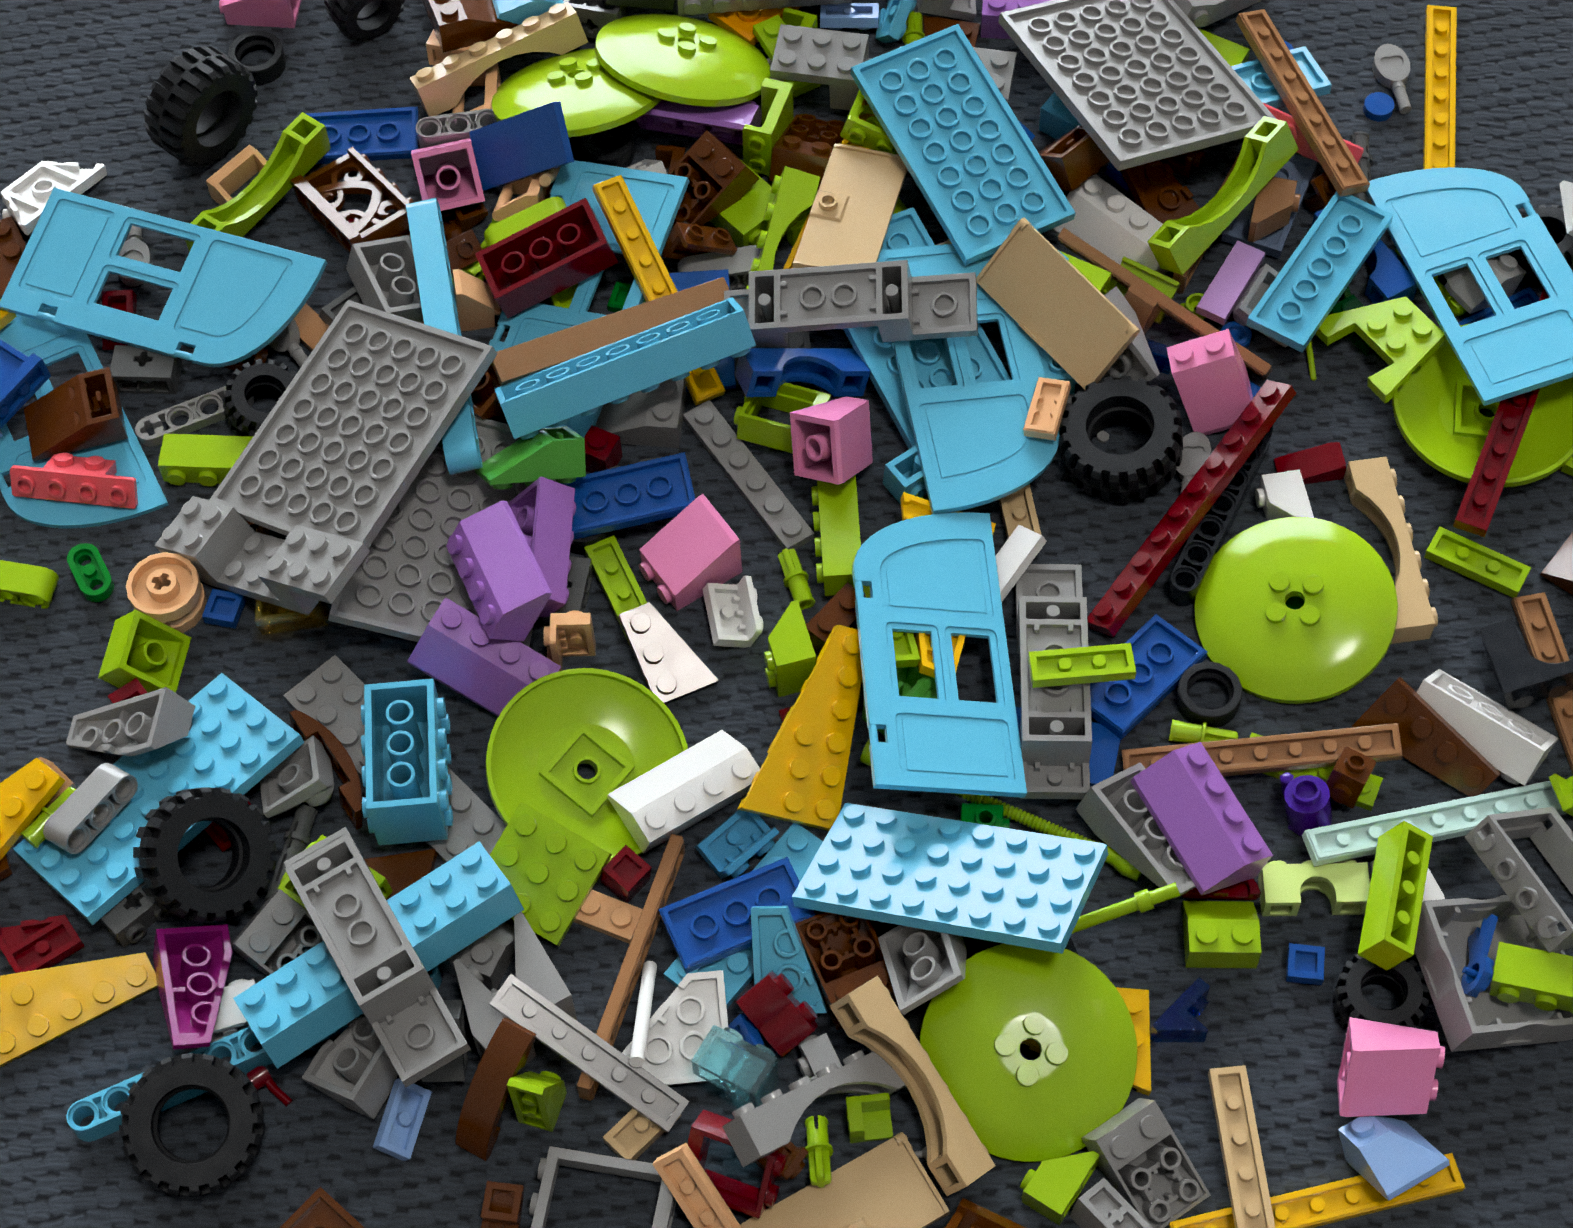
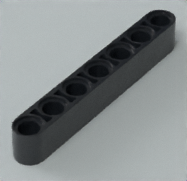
[1168,426,1273,607]

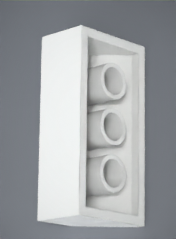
[1051,174,1168,275]
[1417,669,1558,786]
[607,730,760,854]

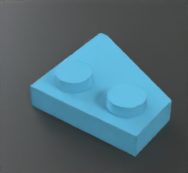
[876,0,917,43]

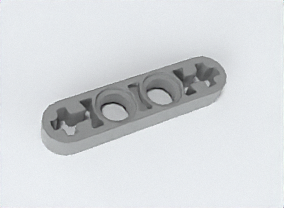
[135,386,255,447]

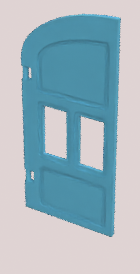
[489,160,690,437]
[1366,167,1573,406]
[0,188,328,367]
[877,244,1060,514]
[0,307,169,529]
[852,512,1027,798]

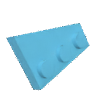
[751,905,828,1013]

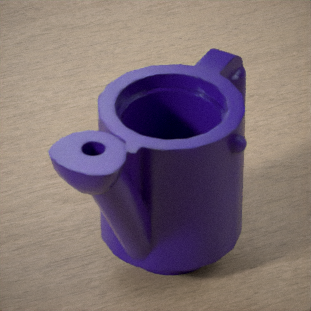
[1280,772,1337,863]

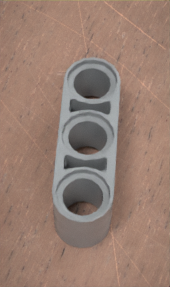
[415,109,497,148]
[677,245,761,290]
[43,763,138,854]

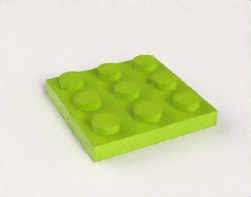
[490,802,612,946]

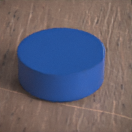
[1363,92,1394,122]
[1221,321,1252,348]

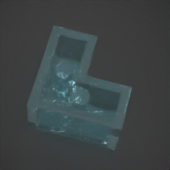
[691,1025,779,1108]

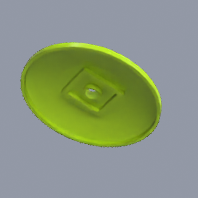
[595,14,770,107]
[492,48,662,137]
[1392,324,1573,487]
[1195,517,1398,704]
[485,668,688,865]
[919,944,1137,1162]

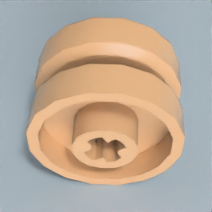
[126,552,207,633]

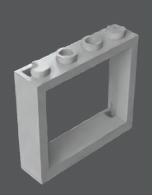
[1465,807,1573,953]
[529,1146,677,1228]

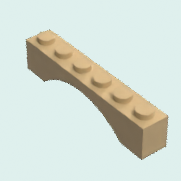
[410,2,588,116]
[1344,457,1438,644]
[830,975,996,1196]

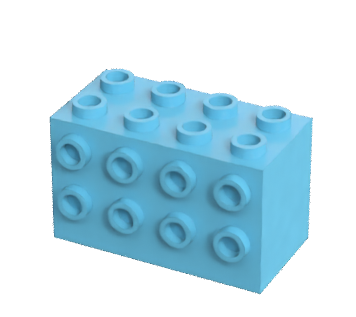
[361,679,453,845]

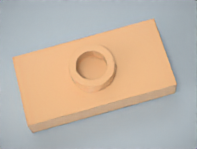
[1023,377,1071,441]

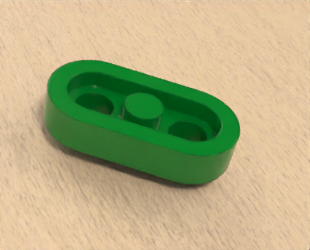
[67,543,114,602]

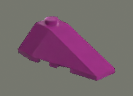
[153,924,232,1050]

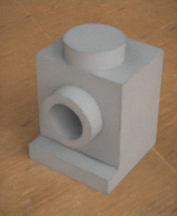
[797,1033,842,1081]

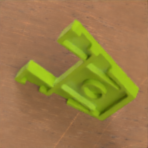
[1315,296,1445,403]

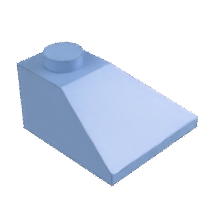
[1338,1116,1450,1201]

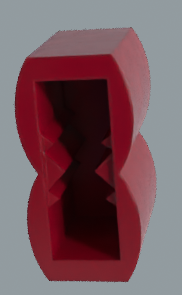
[736,971,818,1057]

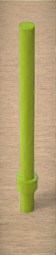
[975,882,1180,954]

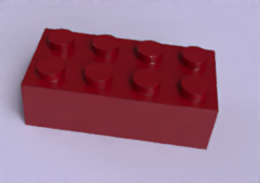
[475,198,618,318]

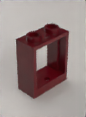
[687,1109,787,1219]

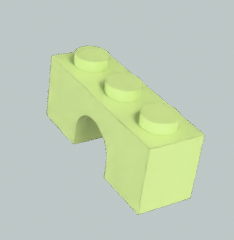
[1258,859,1370,916]

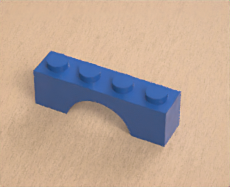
[1311,209,1417,304]
[735,348,871,397]

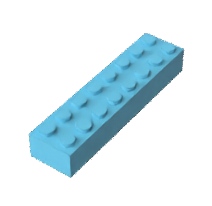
[494,297,756,440]
[233,841,524,1069]

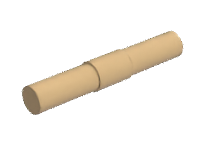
[539,166,561,187]

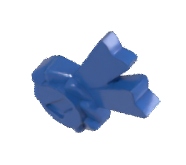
[1461,914,1498,998]

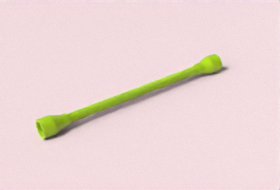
[860,739,1142,881]

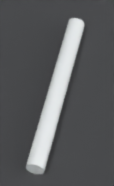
[629,961,657,1067]

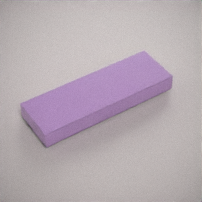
[1195,240,1266,325]

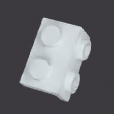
[702,576,763,648]

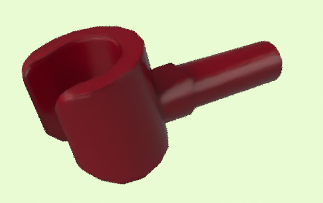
[246,1066,293,1107]

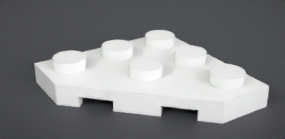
[622,970,733,1086]

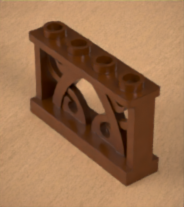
[290,147,414,254]

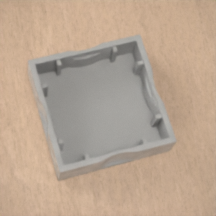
[1414,895,1573,1052]

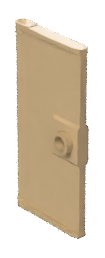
[793,143,908,268]
[977,218,1140,391]
[740,1132,950,1228]

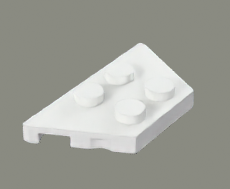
[0,161,107,235]

